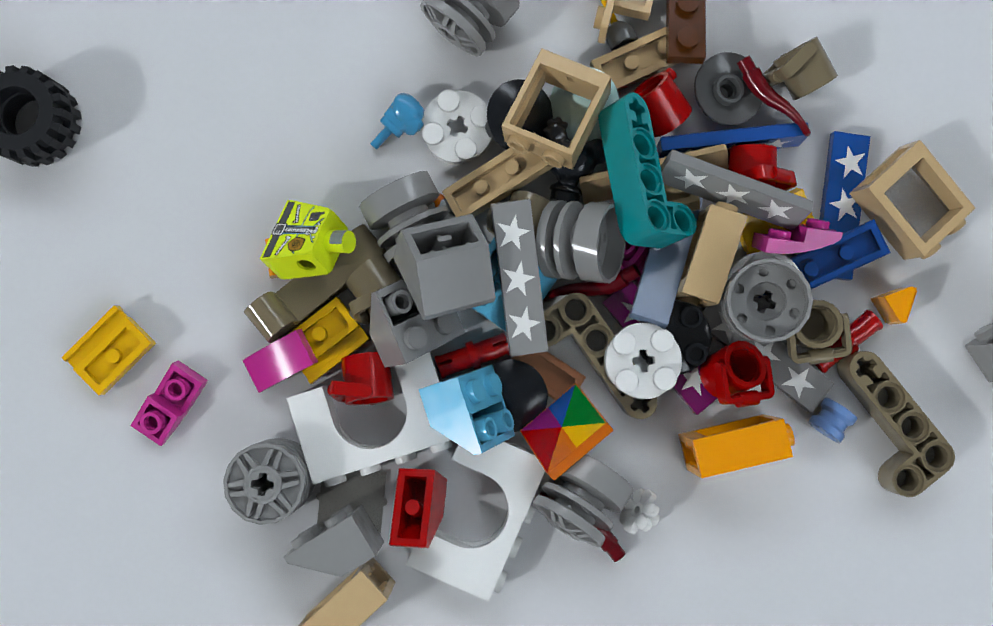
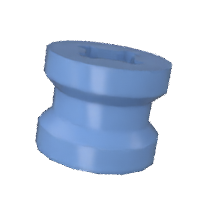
[808,398,858,443]

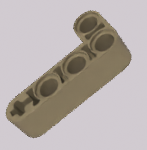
[244,224,387,343]
[544,293,657,419]
[837,351,955,497]

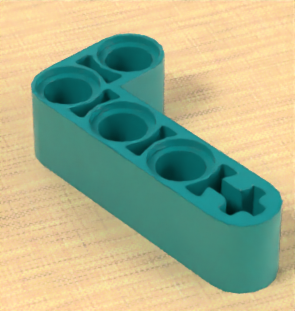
[598,92,697,249]

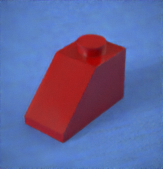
[389,468,447,548]

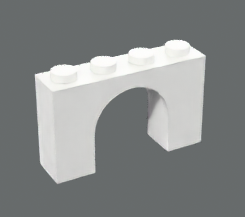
[286,352,453,487]
[405,440,550,602]

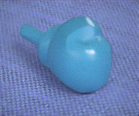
[370,93,424,149]

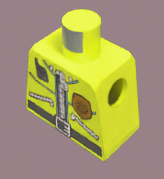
[260,200,356,279]

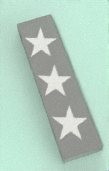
[660,150,813,231]
[490,199,548,357]
[701,303,834,413]

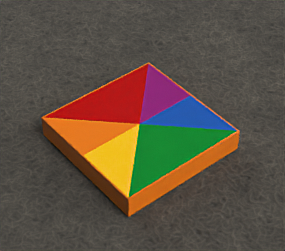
[520,383,614,481]

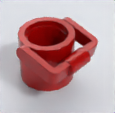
[633,67,692,137]
[728,144,797,191]
[700,340,775,408]
[327,352,394,406]

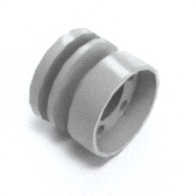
[420,0,520,57]
[359,171,449,265]
[536,200,626,283]
[720,258,813,343]
[223,438,315,525]
[532,454,634,547]

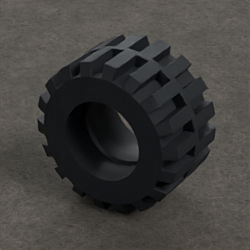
[0,65,82,167]

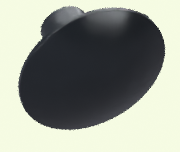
[485,79,553,150]
[639,301,712,375]
[492,358,548,432]

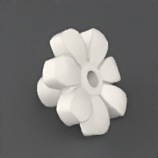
[620,488,660,534]

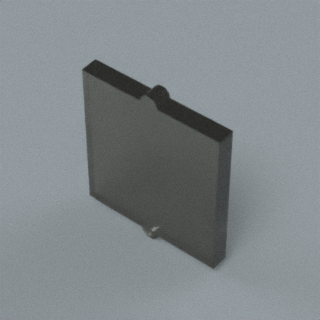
[316,470,388,533]

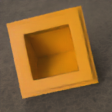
[871,286,917,325]

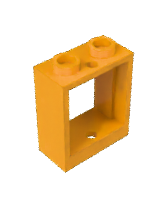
[678,414,795,478]

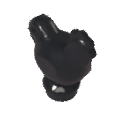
[542,117,606,203]

